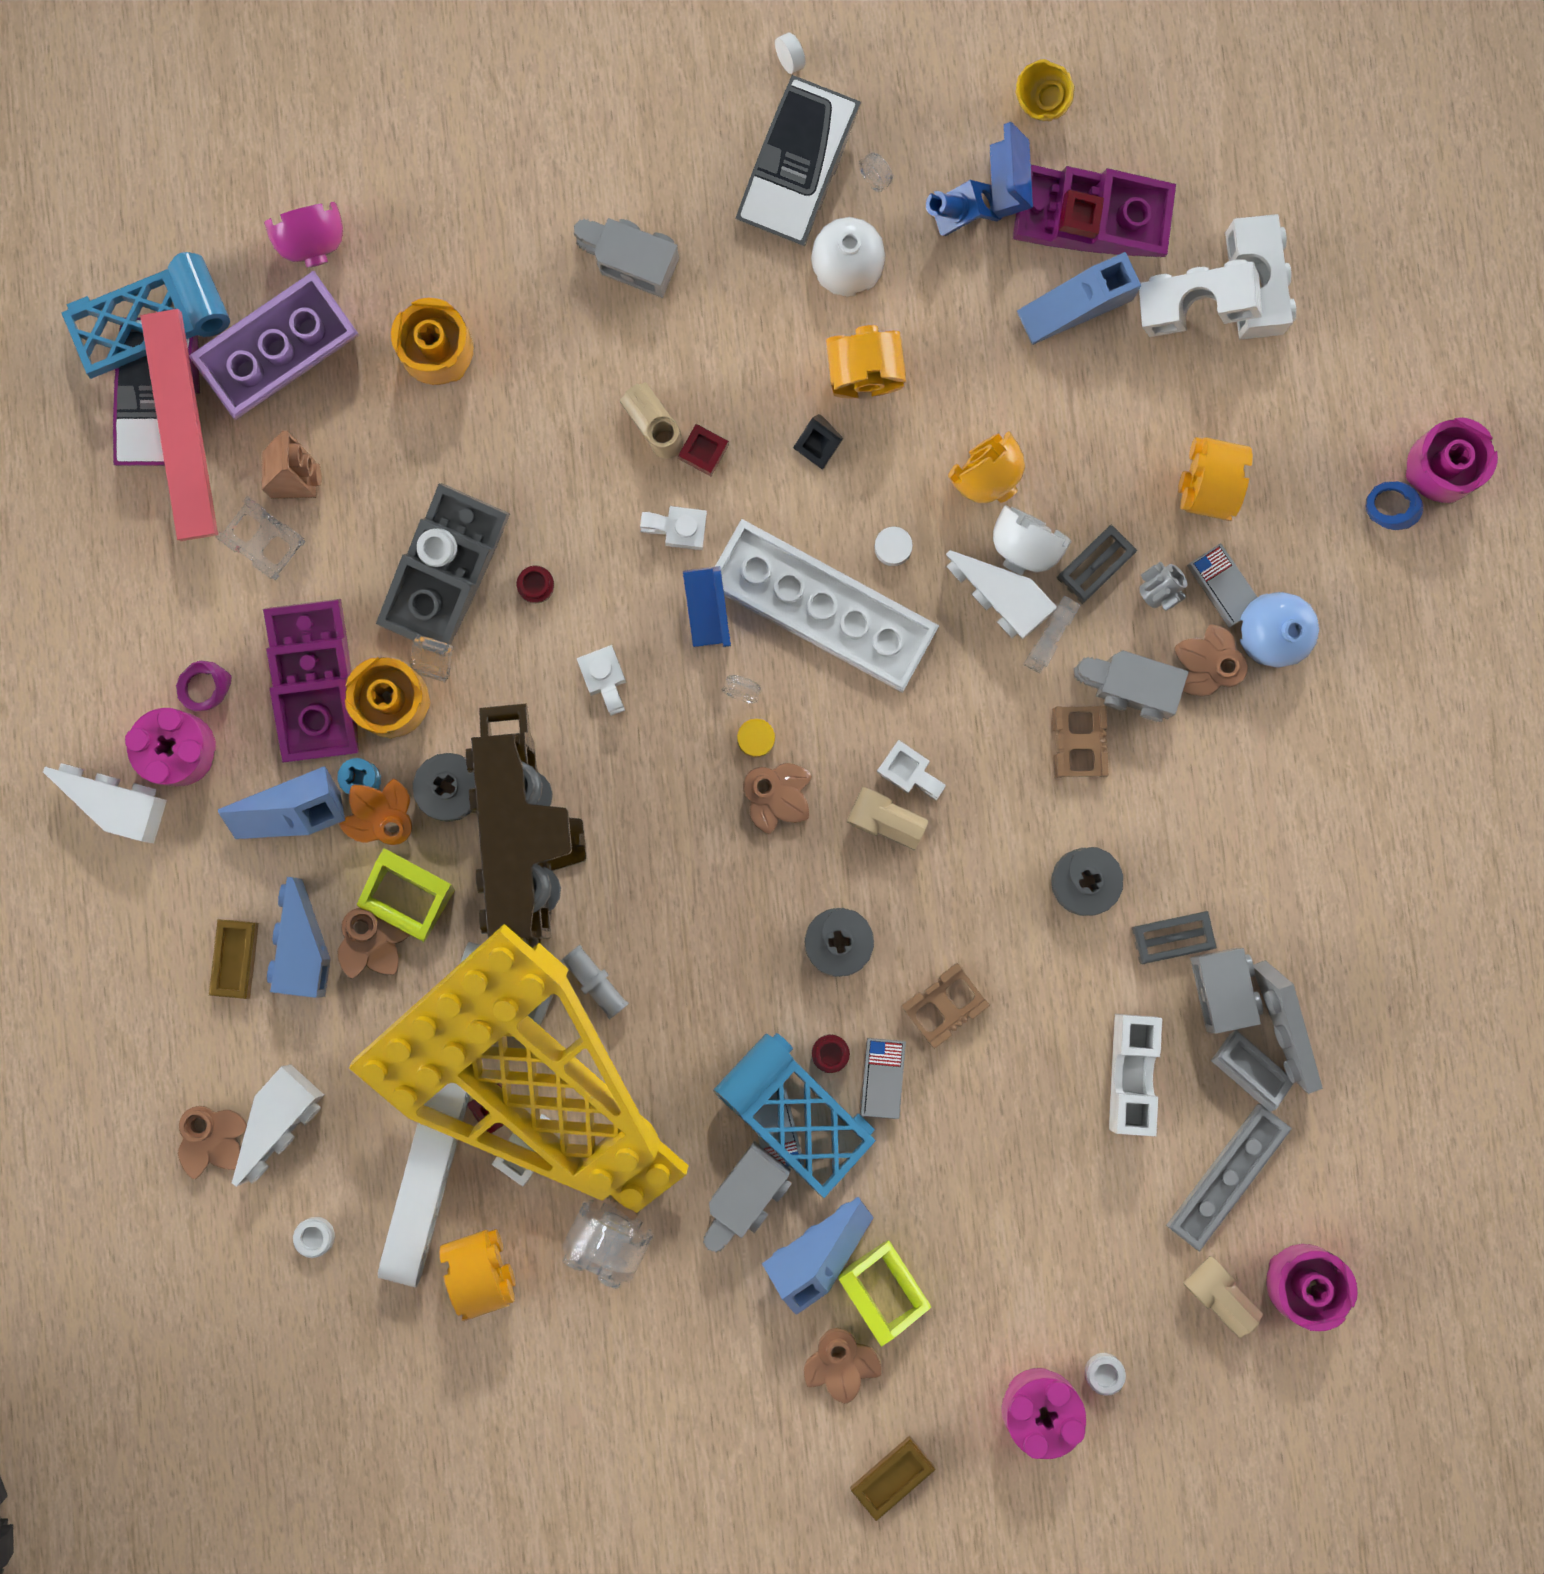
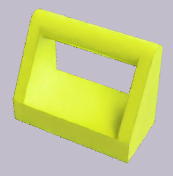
[357,848,455,942]
[838,1240,931,1347]

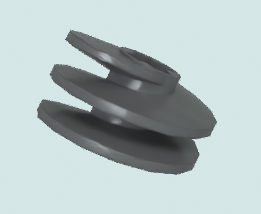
[413,753,475,822]
[1051,847,1123,916]
[804,908,874,977]

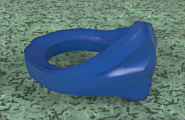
[1366,481,1423,530]

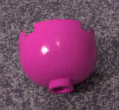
[264,202,343,268]

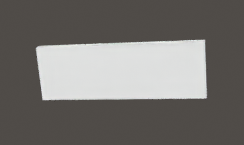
[715,519,939,693]

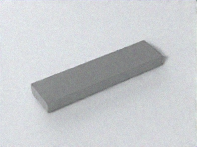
[1166,1104,1292,1252]

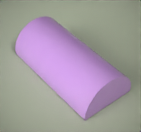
[189,271,359,420]

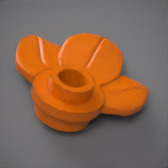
[339,779,412,845]

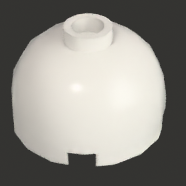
[811,217,885,297]
[993,505,1071,575]

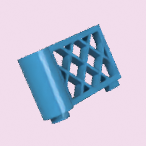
[61,252,230,379]
[713,1033,876,1198]

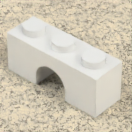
[1225,214,1296,340]
[1139,260,1262,337]
[1109,1014,1162,1136]

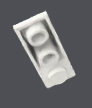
[946,550,1057,639]
[43,763,167,844]
[232,1064,324,1187]

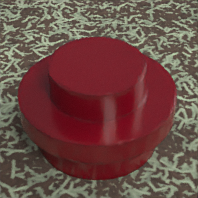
[516,565,555,604]
[811,1034,850,1073]

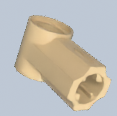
[620,382,683,459]
[846,787,929,850]
[1183,1256,1263,1338]

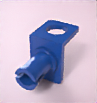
[926,180,1002,236]

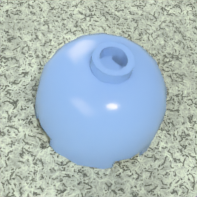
[1240,592,1319,668]

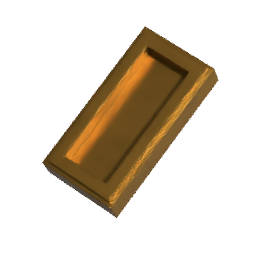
[208,919,259,999]
[850,1436,936,1521]

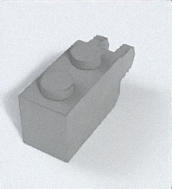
[574,218,679,298]
[1073,650,1189,722]
[703,1141,791,1253]

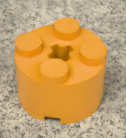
[391,297,474,385]
[826,325,906,399]
[1178,437,1253,521]
[345,657,430,739]
[439,1229,516,1321]

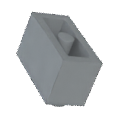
[1190,948,1263,1034]

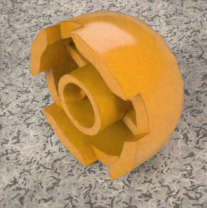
[948,431,1025,503]

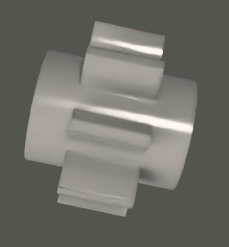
[1139,562,1187,611]

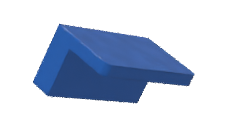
[990,122,1033,218]
[683,566,731,647]

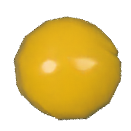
[1015,59,1075,121]

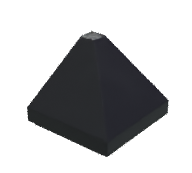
[793,414,844,470]

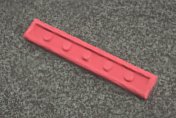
[140,309,218,541]

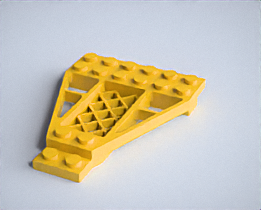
[349,924,689,1213]

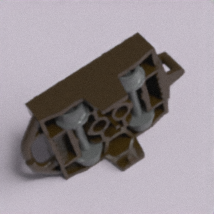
[466,703,587,948]

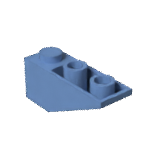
[1017,252,1141,345]
[218,766,345,839]
[267,877,331,998]
[762,1197,873,1315]

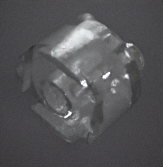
[562,1200,653,1289]

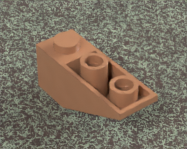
[262,431,322,499]

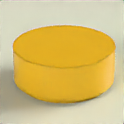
[737,718,775,757]

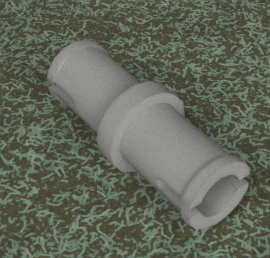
[561,945,629,1019]

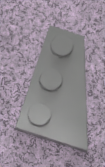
[1254,960,1323,1094]

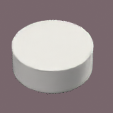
[775,32,805,74]
[874,527,913,566]
[417,528,457,567]
[293,1217,335,1258]
[1085,1353,1126,1396]

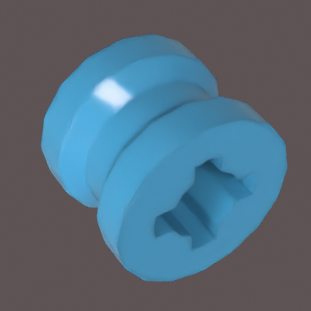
[337,758,381,794]

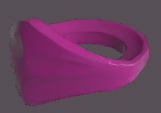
[176,660,232,712]

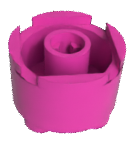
[1406,417,1498,503]
[125,708,216,787]
[1266,1244,1358,1331]
[1001,1368,1086,1459]

